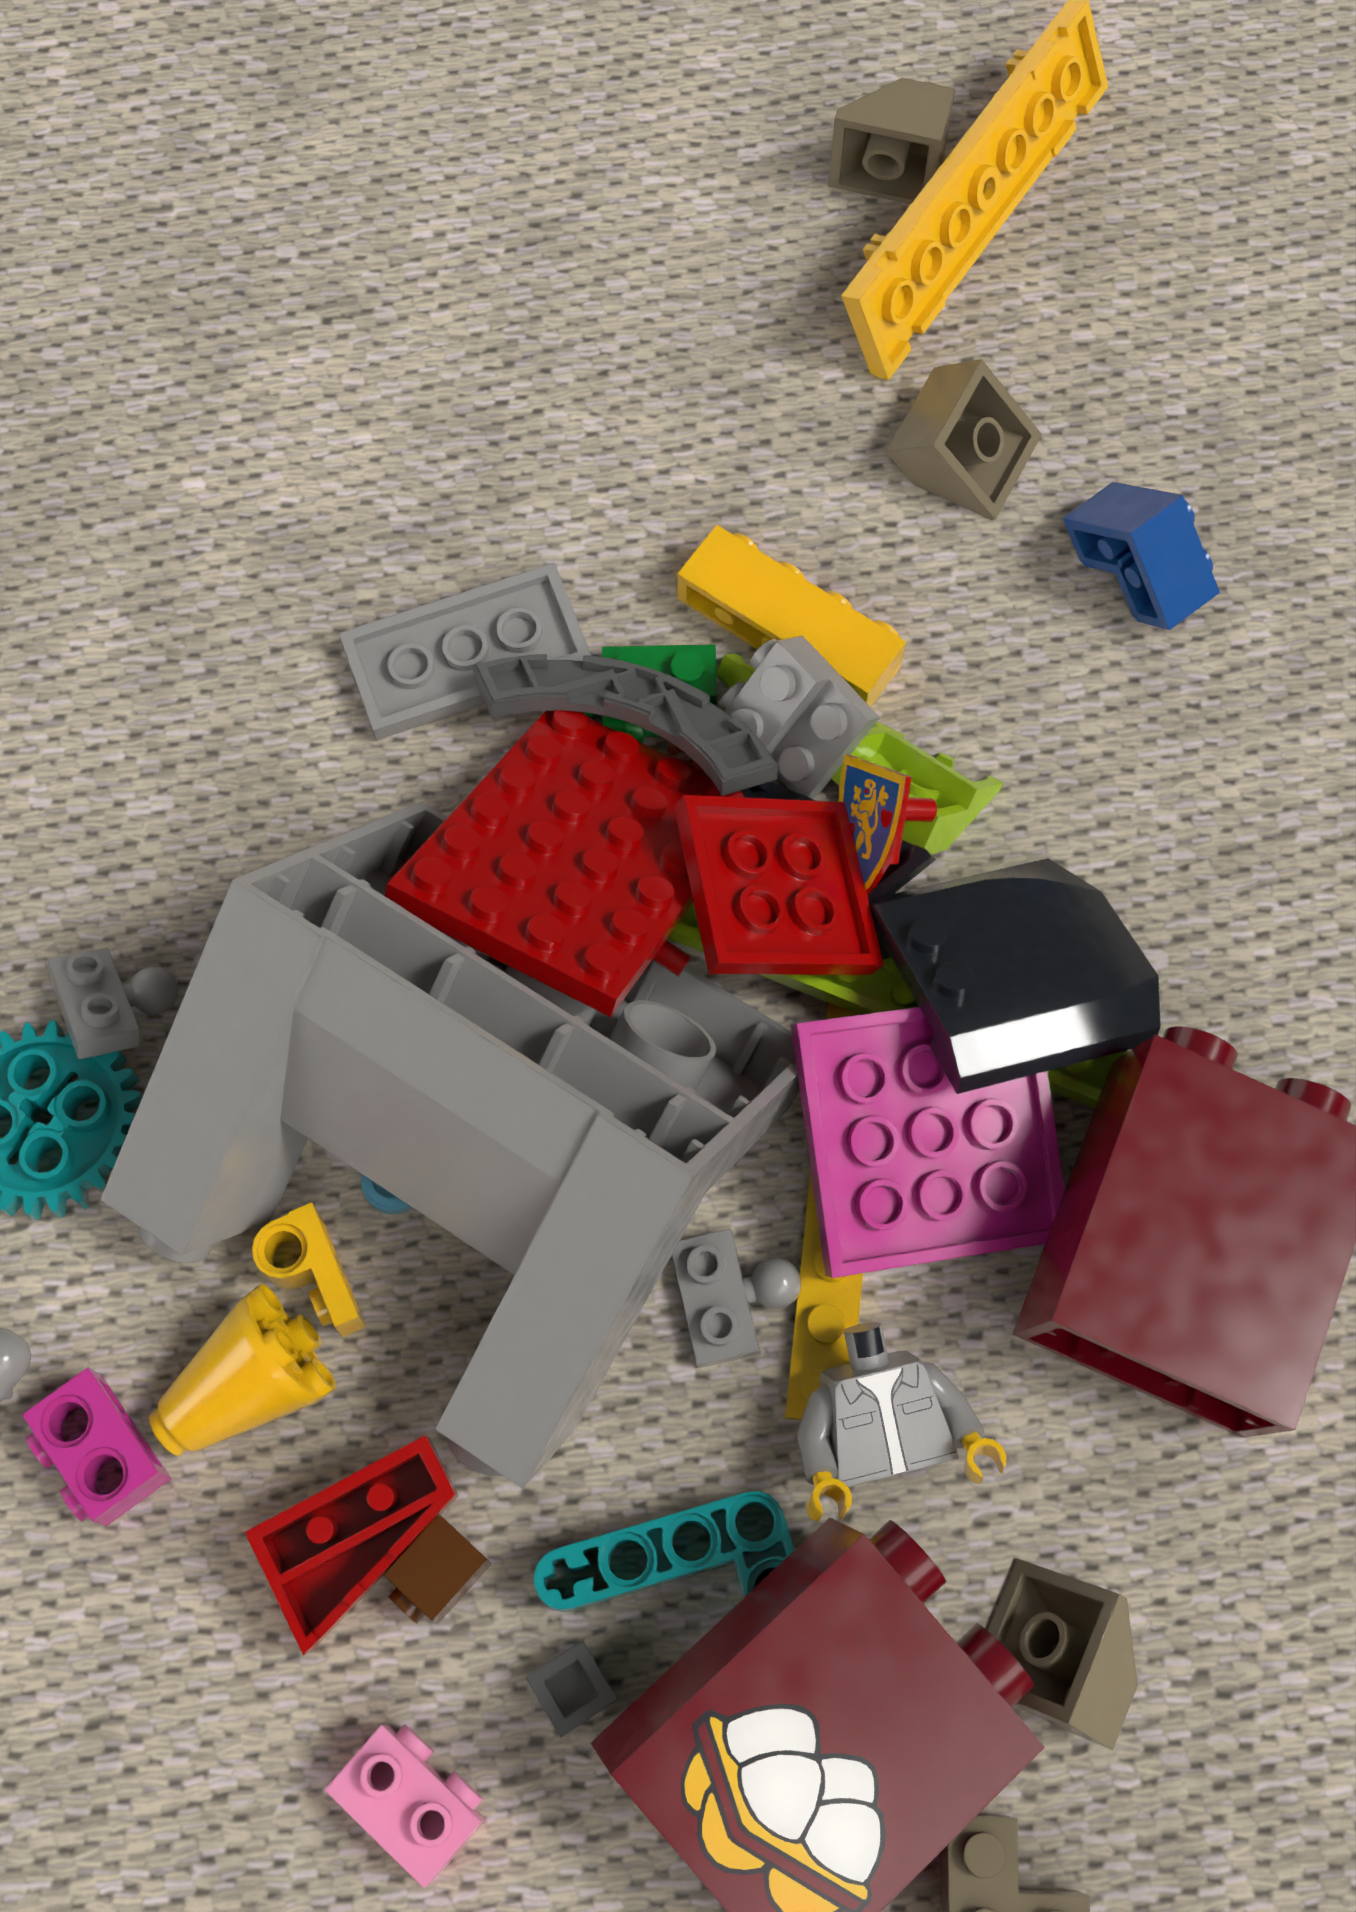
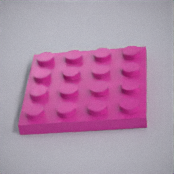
[791,1007,1065,1278]

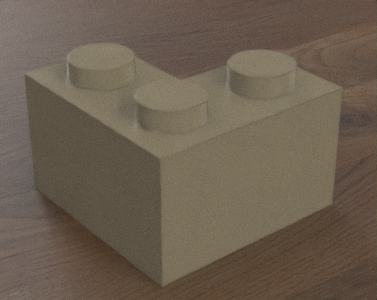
[940,1815,1090,1912]

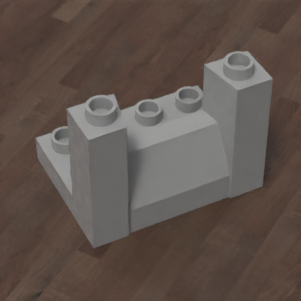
[100,801,800,1489]

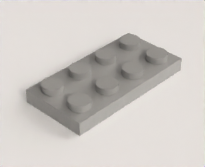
[339,563,591,740]

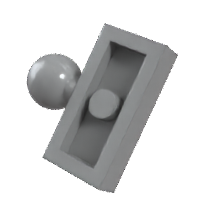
[48,948,178,1059]
[672,1228,801,1368]

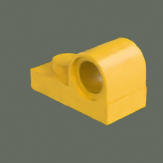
[252,1202,366,1337]

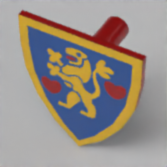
[838,754,937,895]

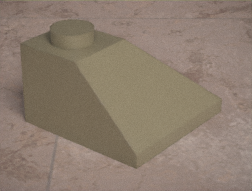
[988,1558,1138,1750]

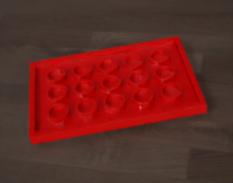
[384,710,744,1018]

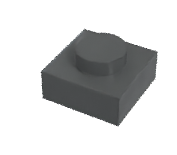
[526,1640,618,1738]

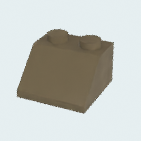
[828,77,955,204]
[886,359,1042,520]

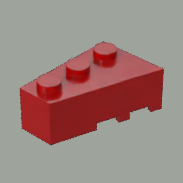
[244,1435,459,1656]

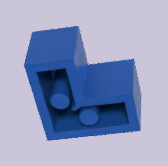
[1062,482,1220,630]

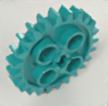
[0,1020,143,1220]

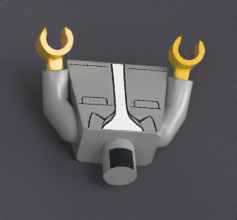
[797,1322,1007,1522]

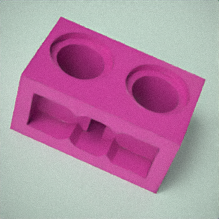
[22,1367,172,1527]

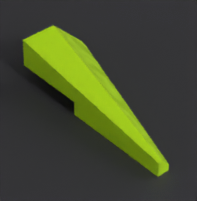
[717,653,1003,854]

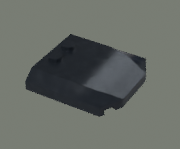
[868,858,1161,1094]

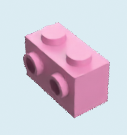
[325,1724,486,1888]

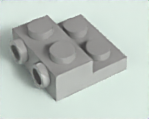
[719,636,880,799]

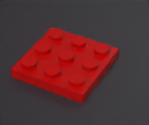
[674,795,884,975]

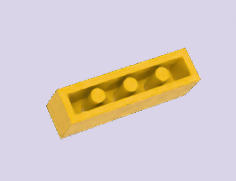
[677,524,906,707]

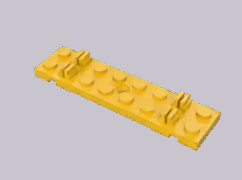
[841,0,1109,380]

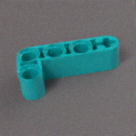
[534,1491,794,1612]

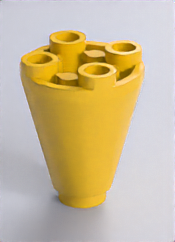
[149,1284,337,1456]

